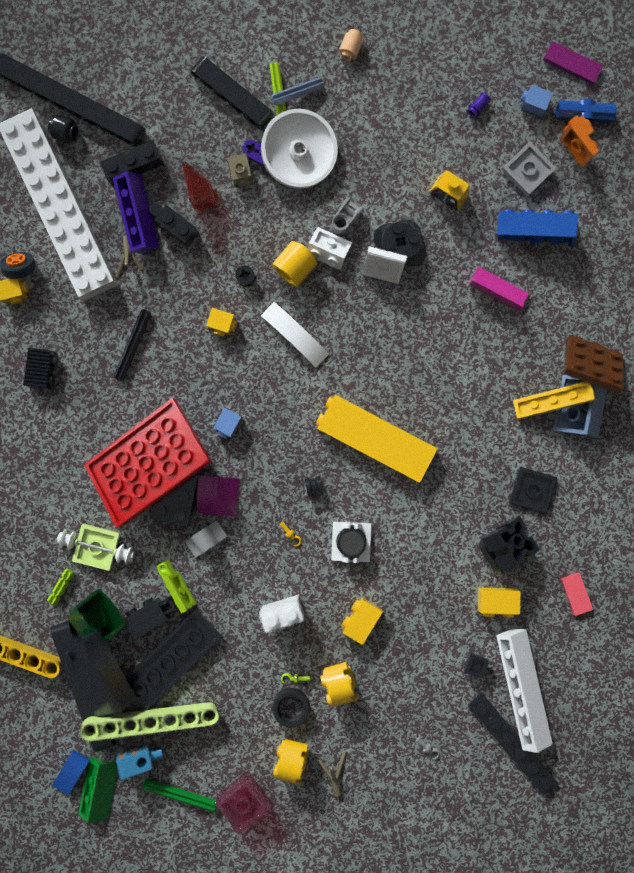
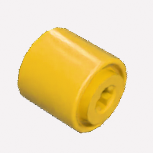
[272,241,317,287]

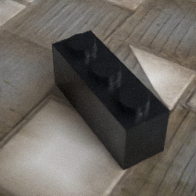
[100,140,164,186]

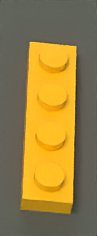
[513,382,596,420]

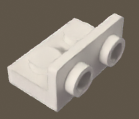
[308,227,352,269]

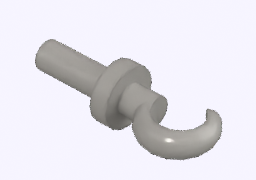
[416,737,440,760]

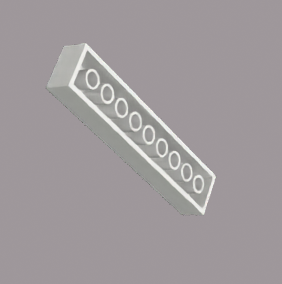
[0,108,118,301]

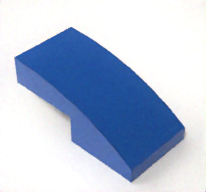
[52,750,90,796]

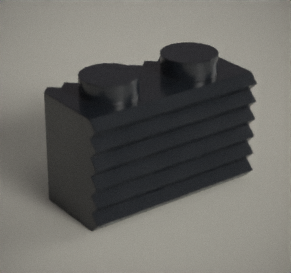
[23,348,58,390]

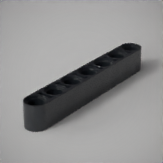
[50,620,116,752]

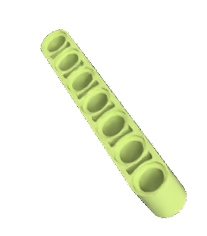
[80,702,219,741]

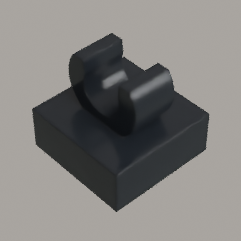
[464,652,489,679]

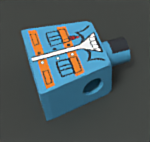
[116,743,163,780]

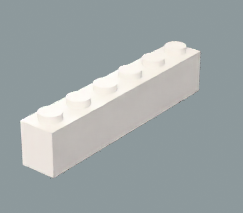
[496,629,553,753]

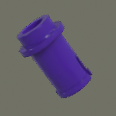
[467,92,491,118]

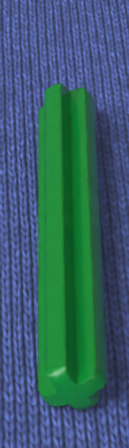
[143,779,217,812]

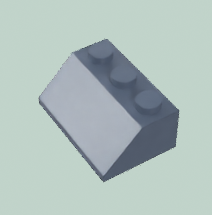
[552,375,607,438]

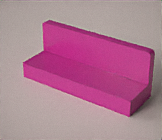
[469,267,529,311]

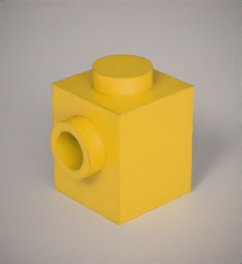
[0,278,29,305]
[206,308,237,337]

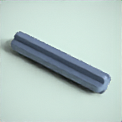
[271,77,324,105]

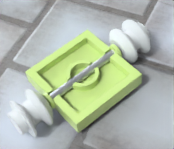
[57,524,135,571]

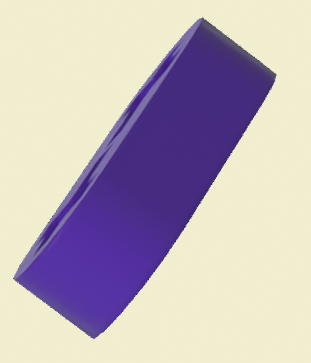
[243,140,266,168]

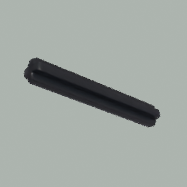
[113,309,151,381]

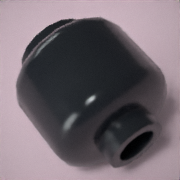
[48,115,79,144]

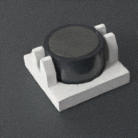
[331,522,371,563]

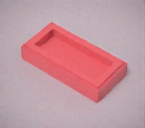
[560,573,593,616]

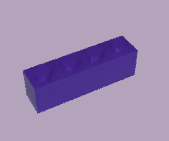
[113,171,160,254]

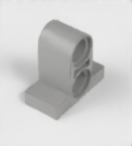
[185,520,228,558]

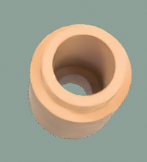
[339,29,363,61]

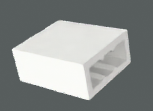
[259,595,304,633]

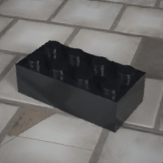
[149,450,206,526]

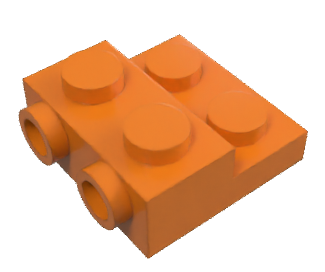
[560,115,599,168]

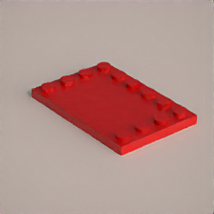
[84,398,212,529]

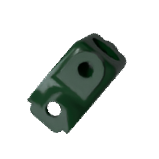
[68,589,127,642]

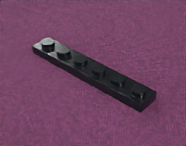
[467,692,558,796]

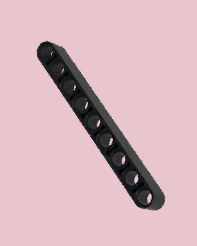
[0,52,146,147]

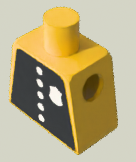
[429,170,470,211]

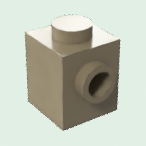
[228,153,253,187]

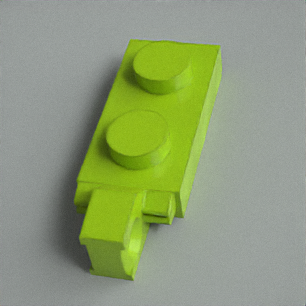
[156,560,196,614]

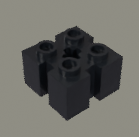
[482,516,540,573]

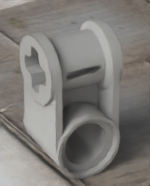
[331,197,364,236]

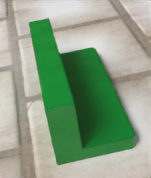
[78,757,118,823]

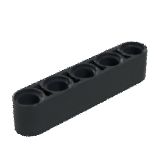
[190,56,274,130]

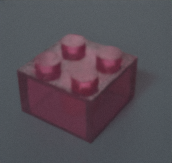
[215,771,271,835]

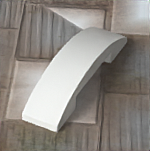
[261,302,329,367]

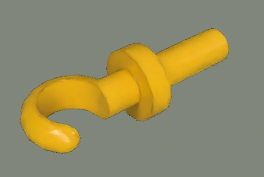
[280,522,301,547]

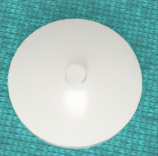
[261,109,338,189]

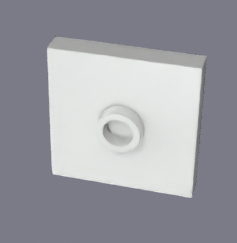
[362,247,407,284]

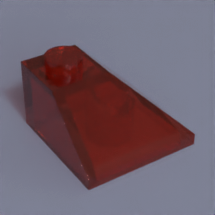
[182,162,219,211]

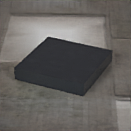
[509,467,557,514]

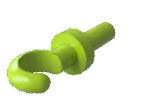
[281,673,311,684]

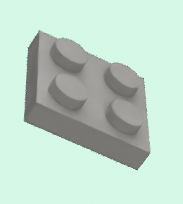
[501,142,556,197]

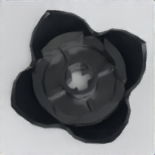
[374,219,426,267]

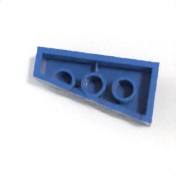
[497,209,578,247]

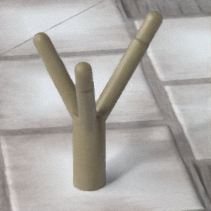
[115,235,144,279]
[319,750,347,797]

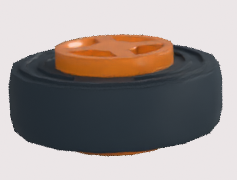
[0,252,36,279]

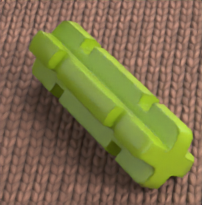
[47,569,75,605]

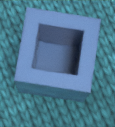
[520,85,553,117]
[214,408,243,439]

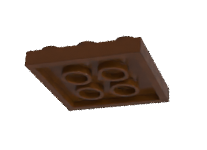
[564,334,623,394]

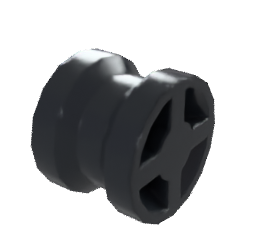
[235,265,255,287]
[305,476,323,497]

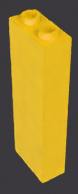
[316,395,438,483]

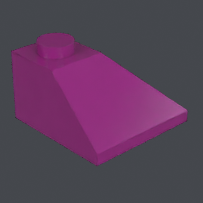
[197,475,239,516]

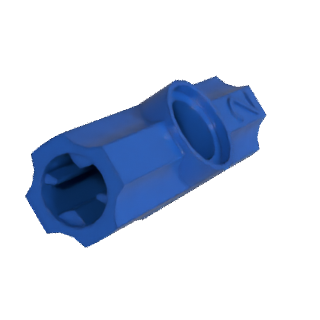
[555,99,617,123]

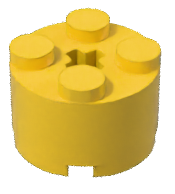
[321,661,358,707]
[273,739,309,785]

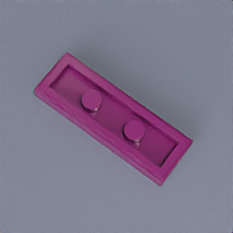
[543,41,603,85]

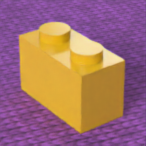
[478,587,520,617]
[341,597,383,645]

